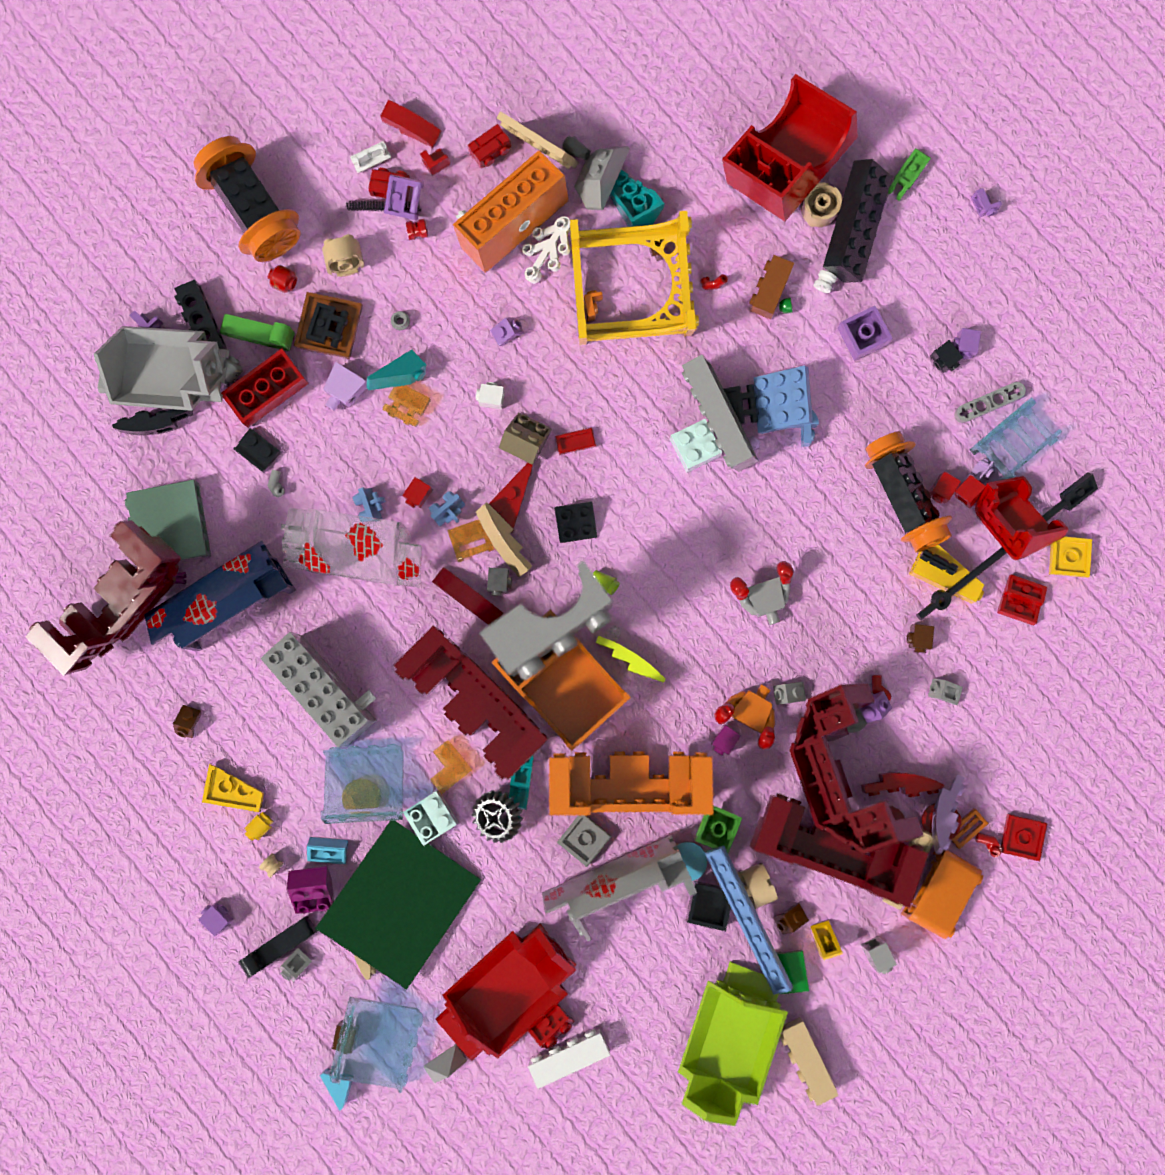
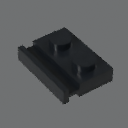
[233,428,281,473]

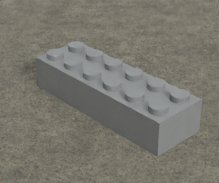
[682,355,759,472]

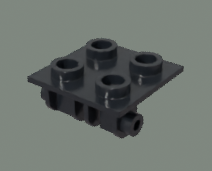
[554,501,597,543]

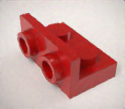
[528,1004,575,1049]

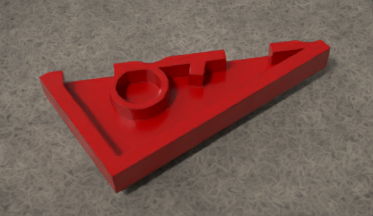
[489,463,533,534]

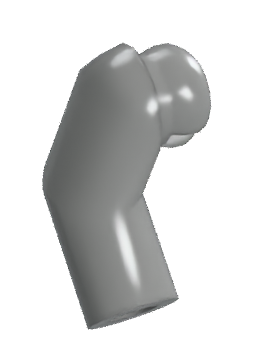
[268,470,285,497]

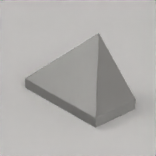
[423,1044,467,1083]

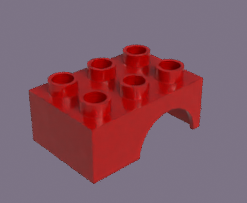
[722,74,858,221]

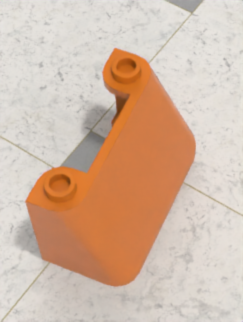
[901,850,984,939]

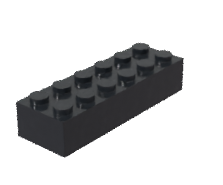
[823,159,892,283]

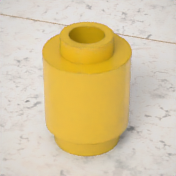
[244,812,274,841]

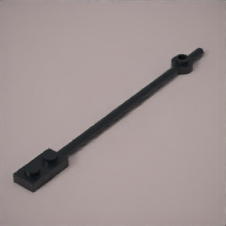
[916,472,1098,620]

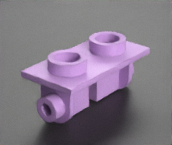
[961,458,995,484]

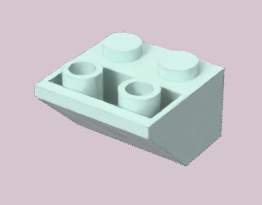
[403,790,459,846]

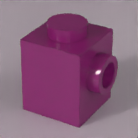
[711,725,741,756]

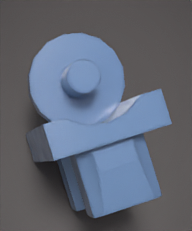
[352,487,386,522]
[429,491,466,527]

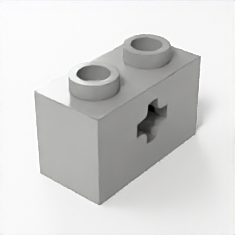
[861,936,897,974]

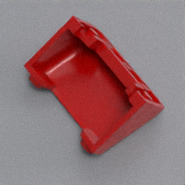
[975,476,1069,560]

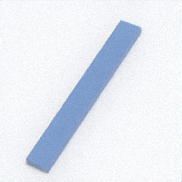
[705,846,793,994]

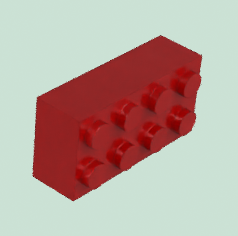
[221,349,309,428]

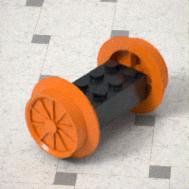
[193,136,301,262]

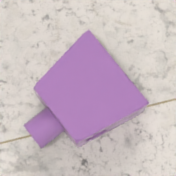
[324,362,367,411]

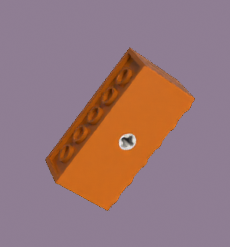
[453,150,569,273]

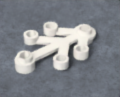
[522,216,571,284]

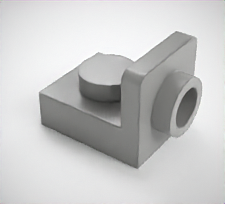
[928,679,963,705]
[280,948,312,982]

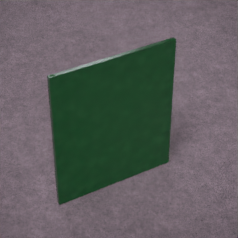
[315,818,481,990]

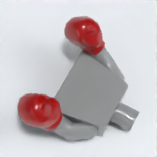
[730,561,794,625]

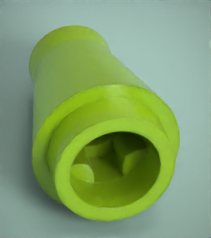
[593,570,620,595]

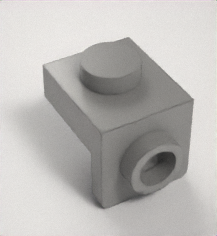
[773,682,806,705]

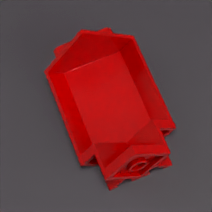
[435,923,577,1061]

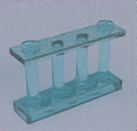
[969,397,1062,481]

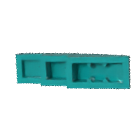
[509,755,534,810]

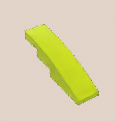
[596,635,665,683]

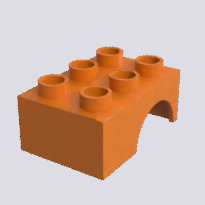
[491,609,631,752]

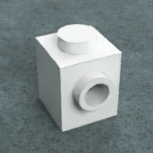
[476,382,505,410]

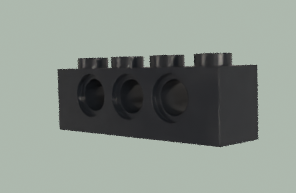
[174,279,228,350]

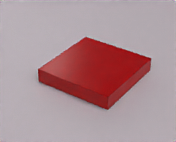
[1001,814,1047,862]

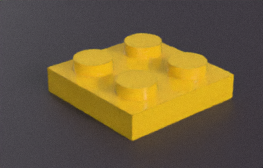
[1049,537,1092,578]

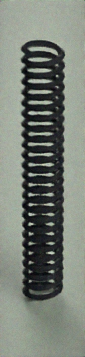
[346,200,421,212]

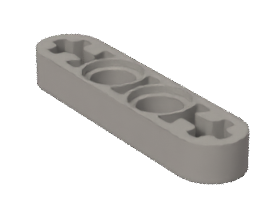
[954,382,1026,423]

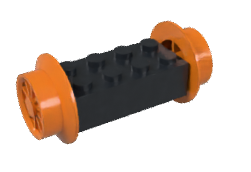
[865,431,952,553]

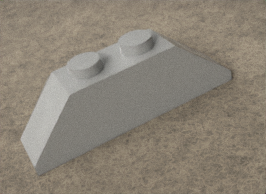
[574,146,630,210]

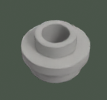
[391,311,410,330]

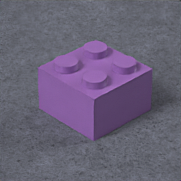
[837,306,893,361]

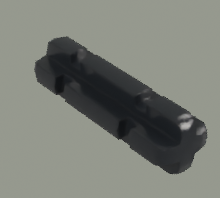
[920,549,958,575]

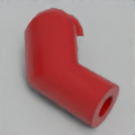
[700,274,728,290]

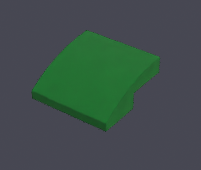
[776,950,809,994]

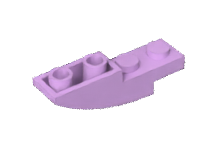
[932,774,965,855]

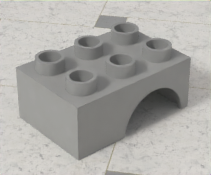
[480,561,612,681]

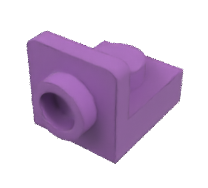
[971,188,1002,218]
[129,310,164,328]

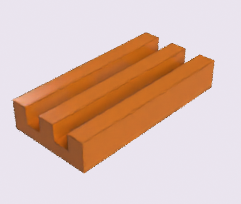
[951,808,989,849]

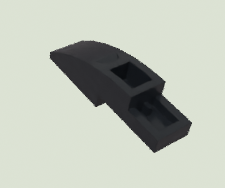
[112,409,193,435]

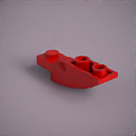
[861,772,945,797]

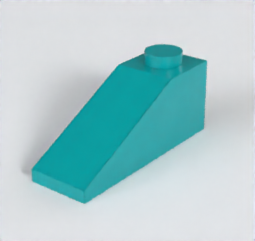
[366,349,426,390]

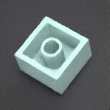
[670,419,722,473]

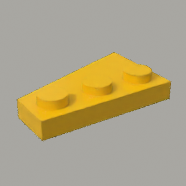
[202,764,264,812]

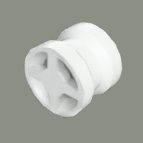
[813,270,837,293]

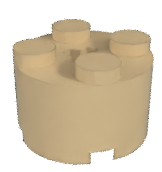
[801,182,842,227]
[322,234,364,277]
[738,863,778,909]

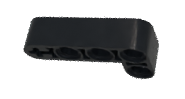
[238,915,318,979]

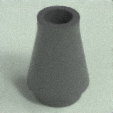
[562,136,591,160]

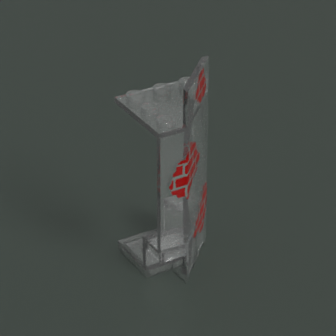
[281,508,422,588]

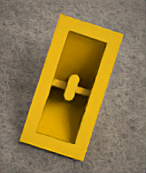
[810,920,843,960]

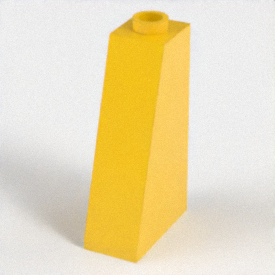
[909,545,984,604]

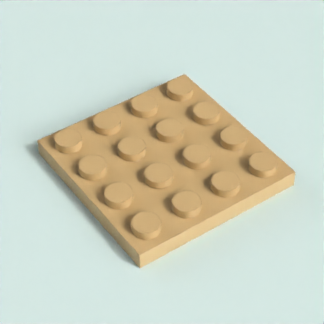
[497,111,579,169]

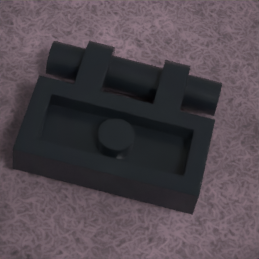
[306,302,349,349]
[723,384,759,425]

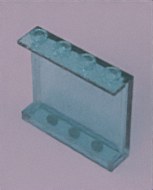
[321,744,404,824]
[329,997,423,1093]

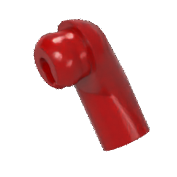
[872,675,892,701]
[975,833,1002,857]

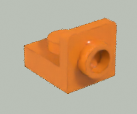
[583,290,603,322]

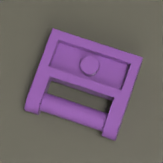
[384,174,424,220]

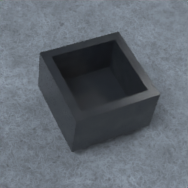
[686,881,731,932]

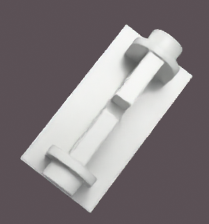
[350,141,391,173]

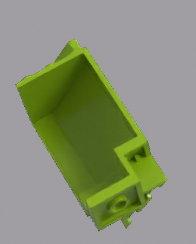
[678,962,788,1126]

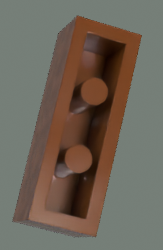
[749,255,794,320]

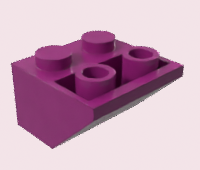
[287,866,334,914]

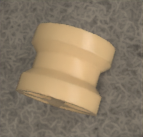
[259,853,284,878]

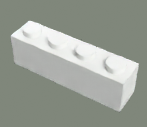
[528,1029,610,1089]

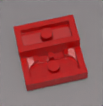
[997,574,1047,626]

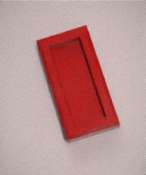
[555,428,596,455]

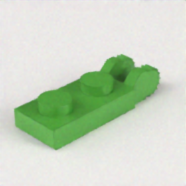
[888,148,931,201]

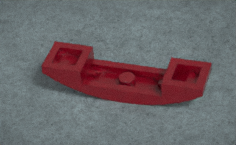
[432,567,503,626]

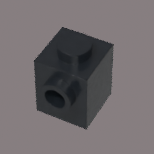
[930,340,963,373]

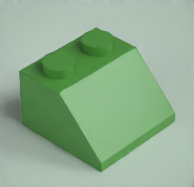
[694,805,742,854]

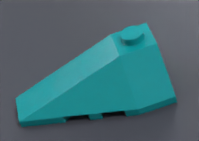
[609,170,665,227]

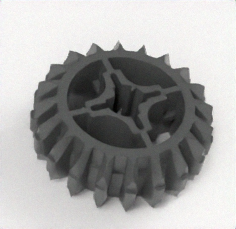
[471,790,523,843]

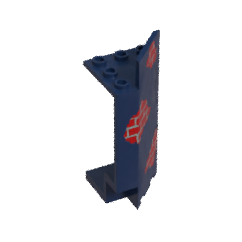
[144,541,296,651]

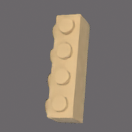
[780,1017,839,1106]

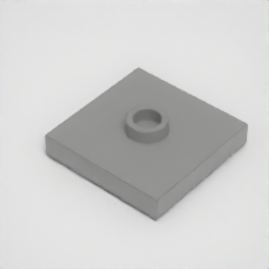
[557,815,612,867]

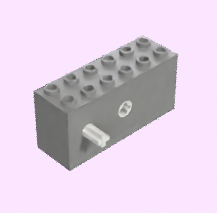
[260,632,377,747]

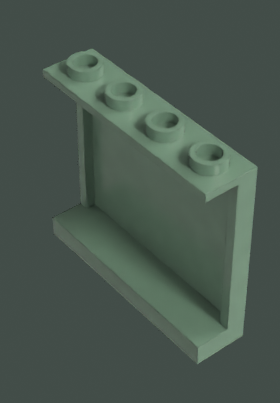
[125,480,211,560]

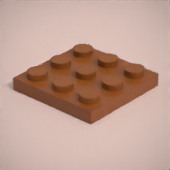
[294,292,363,359]

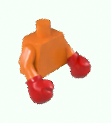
[714,685,775,749]

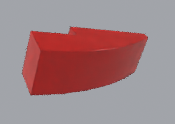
[380,99,441,148]

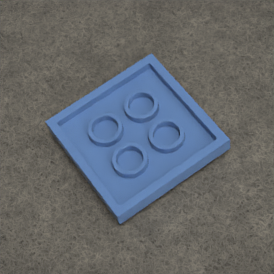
[754,365,813,434]

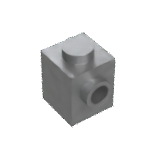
[487,567,512,596]

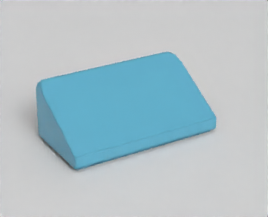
[307,837,348,864]

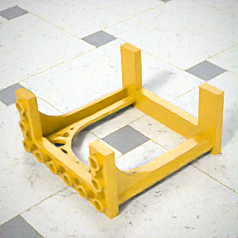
[570,211,699,345]

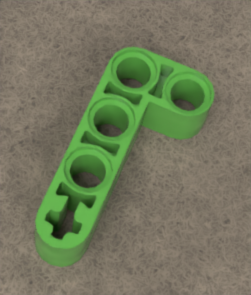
[219,314,295,351]

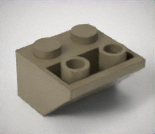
[499,412,552,465]

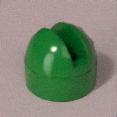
[779,298,792,314]

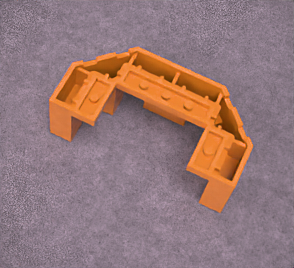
[549,751,713,816]

